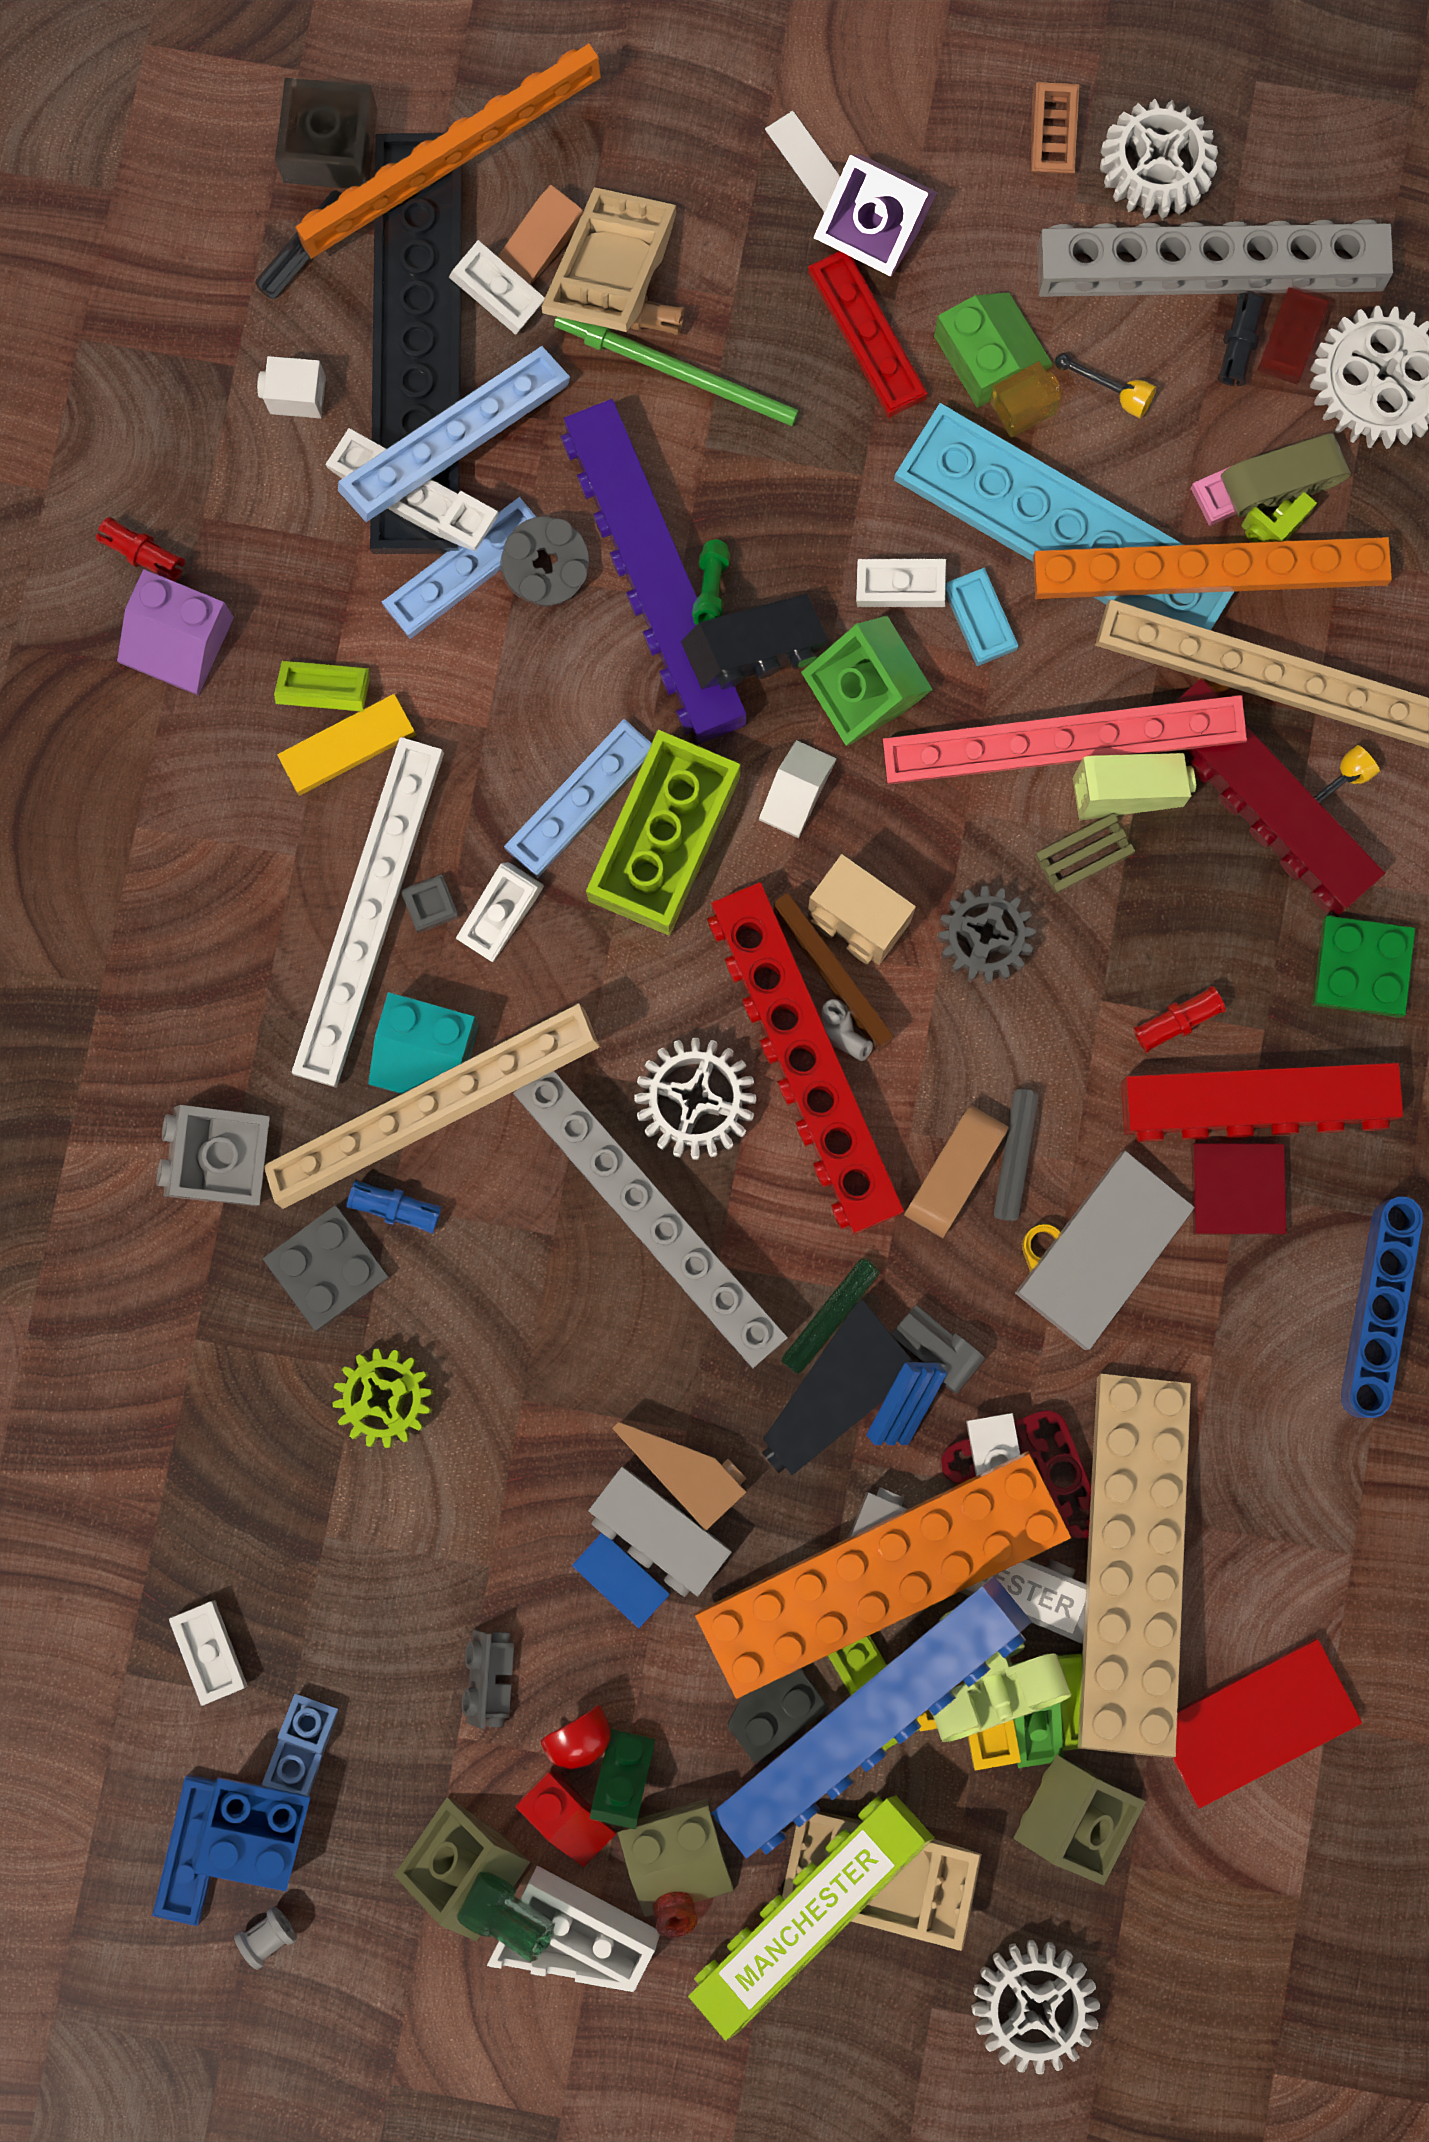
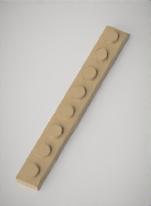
[1095,600,1429,748]
[264,1004,600,1209]

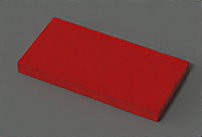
[1171,1638,1362,1809]

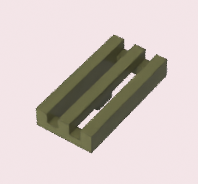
[1035,813,1135,895]

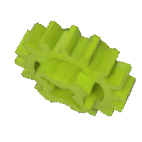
[332,1349,434,1448]

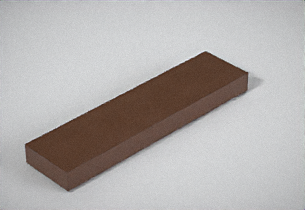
[774,892,894,1051]

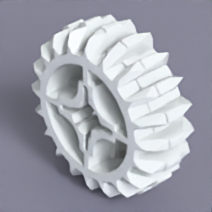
[1100,99,1218,220]
[635,1038,756,1160]
[972,1940,1100,2075]

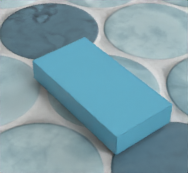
[946,568,1018,666]

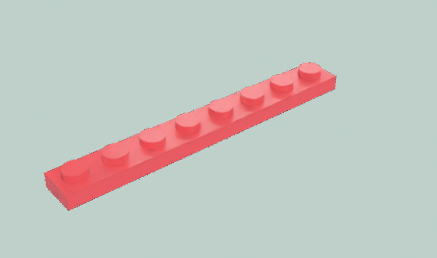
[883,695,1247,784]

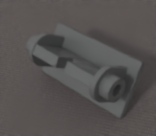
[462,1630,515,1729]

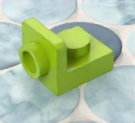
[1241,492,1317,543]

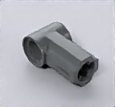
[891,1305,986,1394]

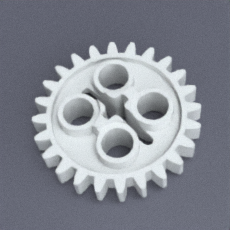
[1310,306,1429,449]

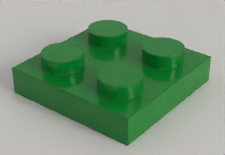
[1312,916,1415,1018]

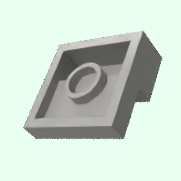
[156,1105,270,1206]

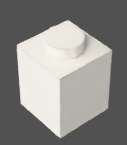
[257,356,326,418]

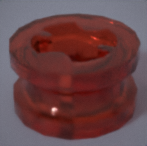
[652,1892,698,1938]

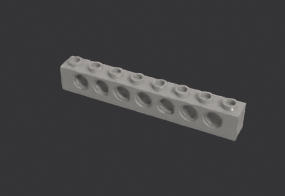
[1037,219,1393,297]
[513,1071,787,1369]

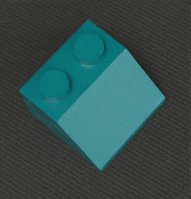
[368,992,480,1094]

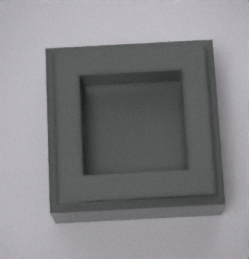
[401,874,459,934]

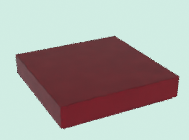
[1191,1144,1286,1235]

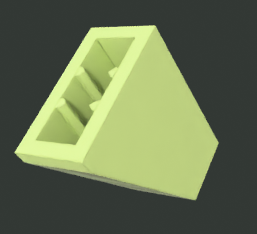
[1073,753,1196,821]

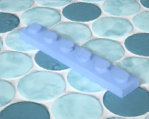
[338,346,570,522]

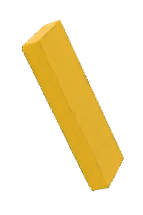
[277,694,416,796]

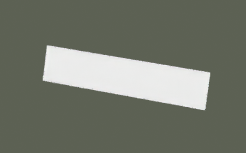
[765,111,840,213]

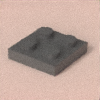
[263,1205,390,1332]

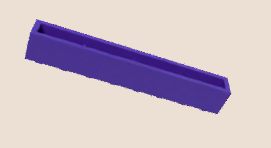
[560,399,746,745]

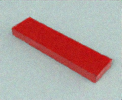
[808,251,928,418]

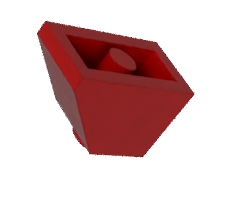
[515,1765,617,1867]

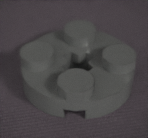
[500,516,589,607]

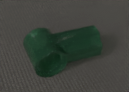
[456,1872,555,1962]

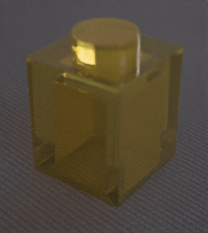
[990,361,1062,438]

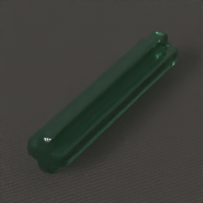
[781,1258,879,1374]

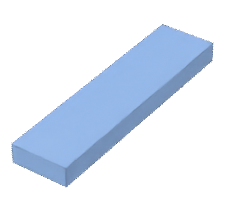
[382,497,536,639]
[504,719,652,879]

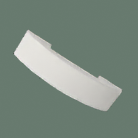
[326,428,499,551]

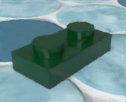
[590,1729,655,1829]

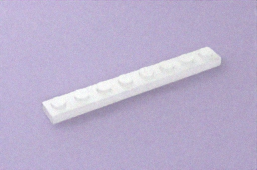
[291,737,444,1088]

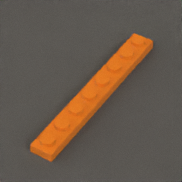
[295,44,601,259]
[1033,537,1392,599]

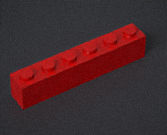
[1121,1063,1403,1142]

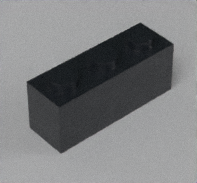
[681,594,829,690]

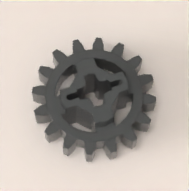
[937,886,1036,985]

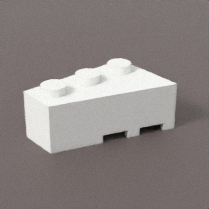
[487,1866,661,1992]

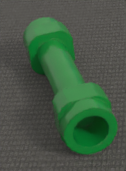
[692,539,730,625]

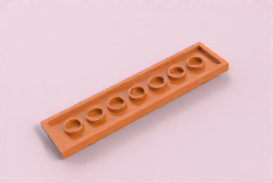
[695,1451,1071,1699]

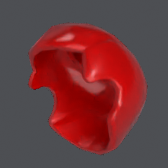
[540,1705,611,1769]

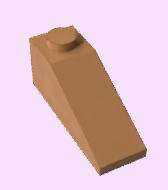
[612,1422,747,1530]

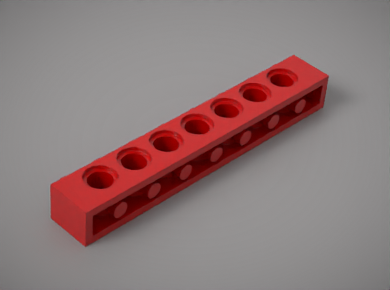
[707,882,904,1236]

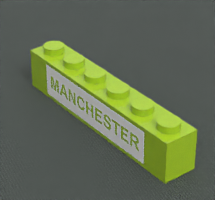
[688,1795,935,2041]

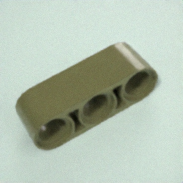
[1220,434,1352,517]

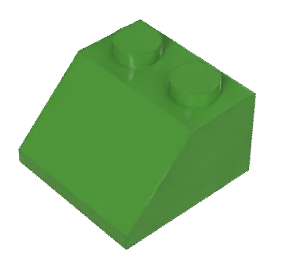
[934,292,1053,408]
[801,616,933,746]

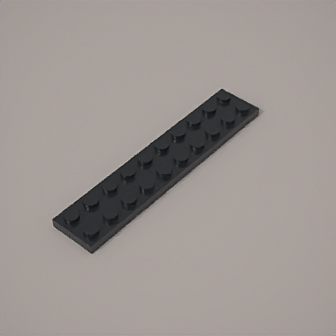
[370,133,463,554]

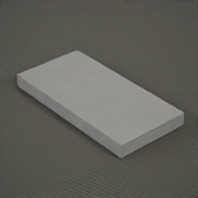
[1015,1151,1195,1350]

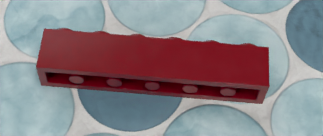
[1173,678,1386,917]

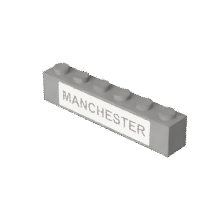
[847,1487,1086,1644]

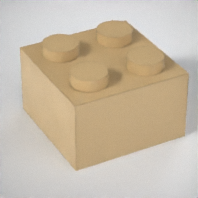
[808,854,916,966]

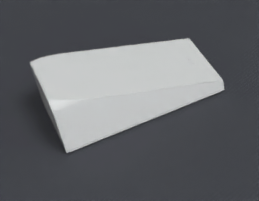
[456,862,544,962]

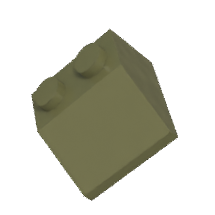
[1013,1754,1146,1885]
[394,1797,530,1941]
[618,1798,734,1917]

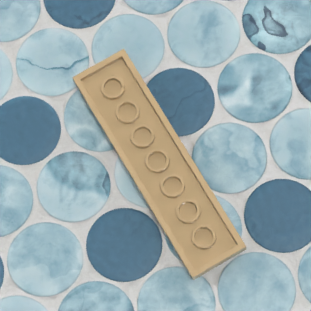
[1078,1374,1191,1758]

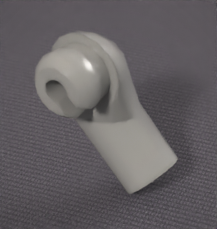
[821,999,873,1061]

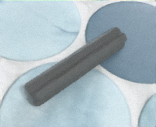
[994,1089,1039,1221]

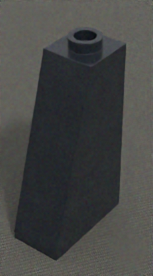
[762,1299,913,1475]

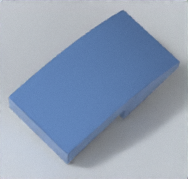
[262,1694,338,1796]

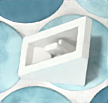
[759,740,836,838]

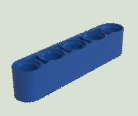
[1341,1197,1423,1418]

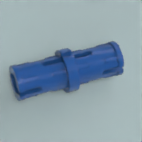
[347,1179,442,1234]

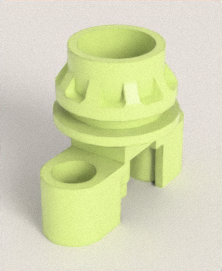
[933,1610,1071,1742]

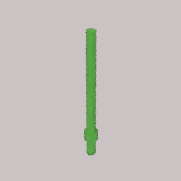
[554,317,799,427]

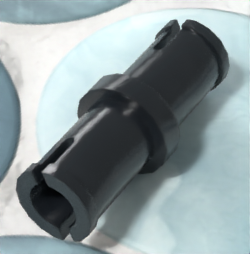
[1217,293,1265,386]

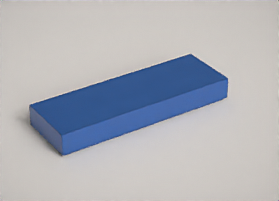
[152,1774,216,1926]

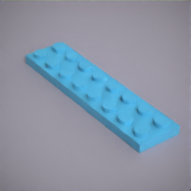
[894,403,1234,630]

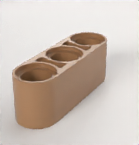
[904,1104,1009,1239]

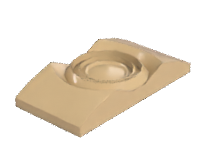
[542,187,676,332]
[782,1811,982,1951]

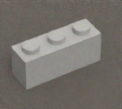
[588,1466,732,1597]

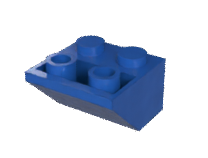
[192,1777,310,1892]

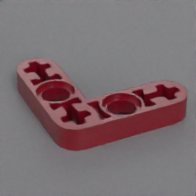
[940,1410,1091,1539]

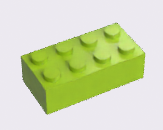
[586,730,740,936]

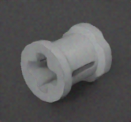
[234,1907,297,1970]

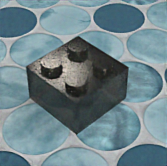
[275,78,378,188]

